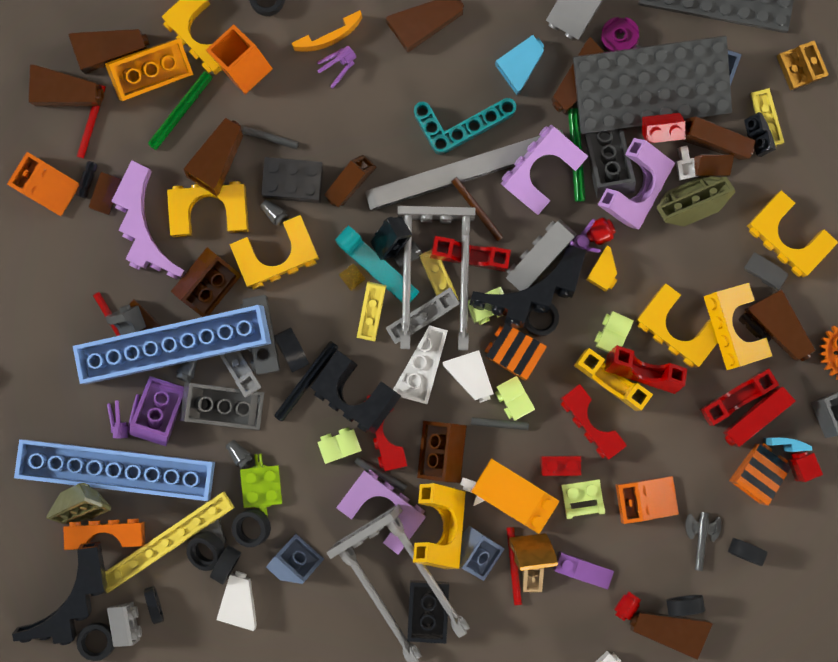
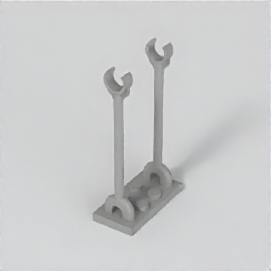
[398,206,475,350]
[326,504,470,662]

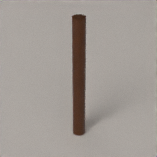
[451,177,503,241]

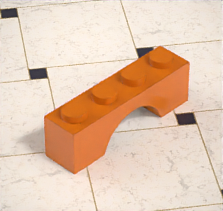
[63,518,145,550]

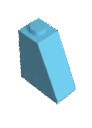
[495,35,544,95]

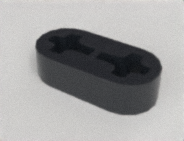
[144,586,164,624]

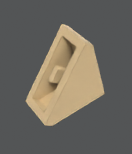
[523,568,544,592]

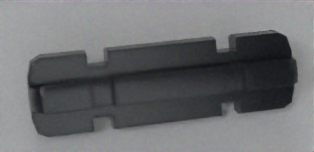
[76,161,98,198]
[738,313,772,342]

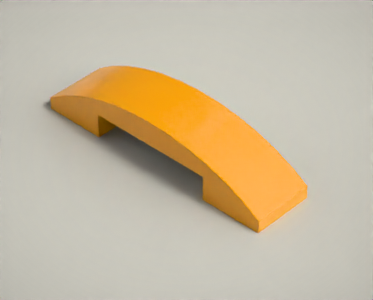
[292,10,362,52]

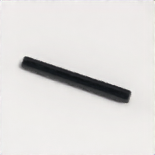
[274,341,338,421]

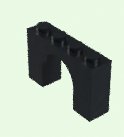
[310,350,401,434]

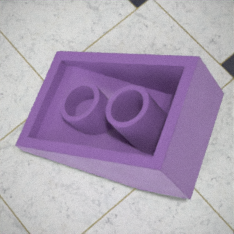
[129,376,184,446]

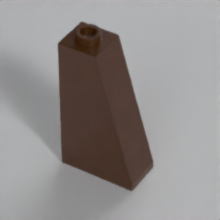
[386,0,464,53]
[68,29,150,74]
[552,37,604,114]
[29,65,104,106]
[681,116,755,160]
[184,118,243,197]
[744,290,816,362]
[629,611,713,660]

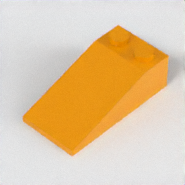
[105,38,194,101]
[471,458,559,534]

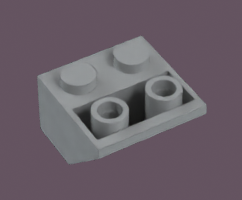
[107,602,142,647]

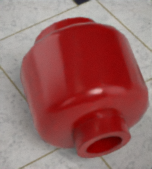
[587,217,616,245]

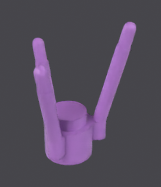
[317,45,356,88]
[569,219,601,253]
[107,394,140,438]

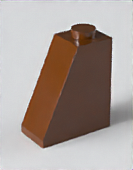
[324,155,377,207]

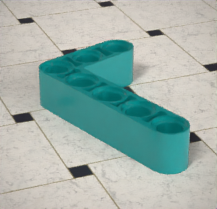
[414,98,516,155]
[335,225,419,302]

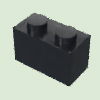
[370,216,412,260]

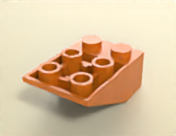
[7,152,80,216]
[615,476,679,524]

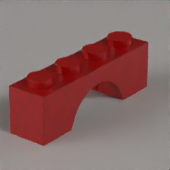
[430,236,511,272]
[605,345,687,394]
[699,369,779,426]
[560,384,627,460]
[364,395,408,471]

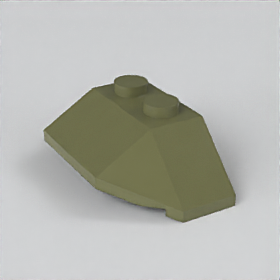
[656,176,735,227]
[46,483,111,524]

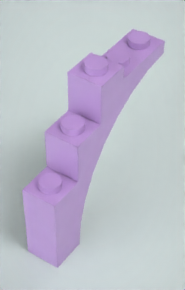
[111,160,186,280]

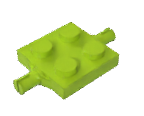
[240,454,282,517]

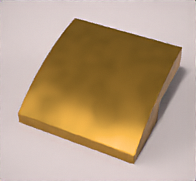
[776,40,829,91]
[509,533,558,571]

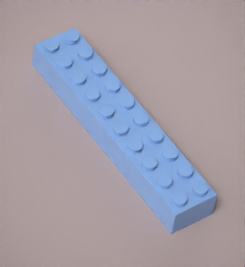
[73,305,271,384]
[14,439,215,501]

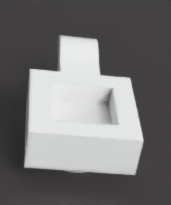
[675,146,698,181]

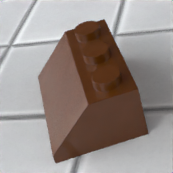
[171,247,242,317]
[417,421,467,483]

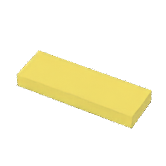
[750,88,785,146]
[420,249,459,300]
[357,282,386,341]

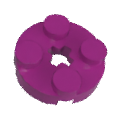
[601,17,639,52]

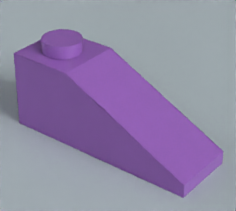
[553,551,614,589]

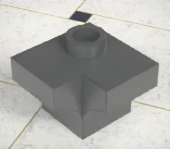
[105,304,146,335]

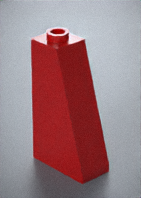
[723,386,796,447]

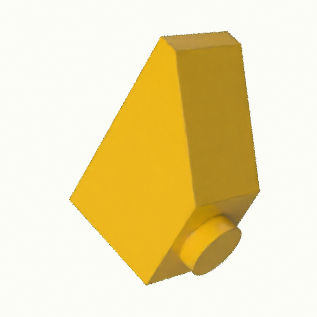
[586,245,617,291]

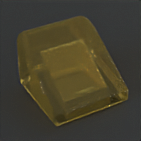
[339,263,366,291]

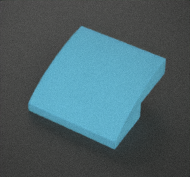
[763,437,812,452]

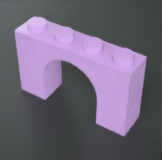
[501,125,588,215]
[598,138,675,230]
[336,470,426,554]

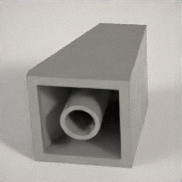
[546,0,603,40]

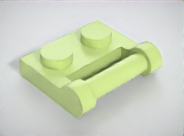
[561,479,605,519]

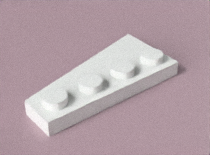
[393,325,448,404]

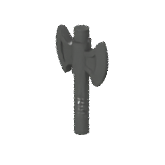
[686,512,721,571]

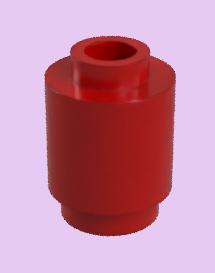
[614,591,641,621]

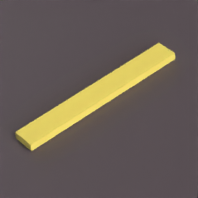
[105,491,235,593]

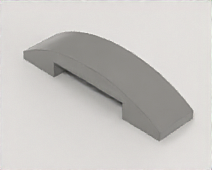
[386,287,460,344]
[219,351,262,398]

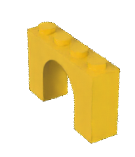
[161,0,222,75]
[167,181,249,238]
[747,190,838,277]
[229,215,319,290]
[636,283,718,368]
[703,283,772,370]
[573,348,653,411]
[413,483,466,569]

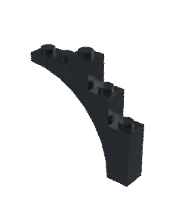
[469,245,586,328]
[12,541,108,645]

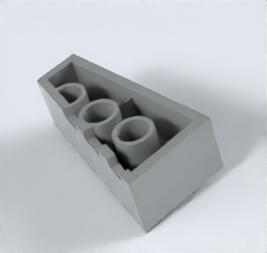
[506,219,577,291]

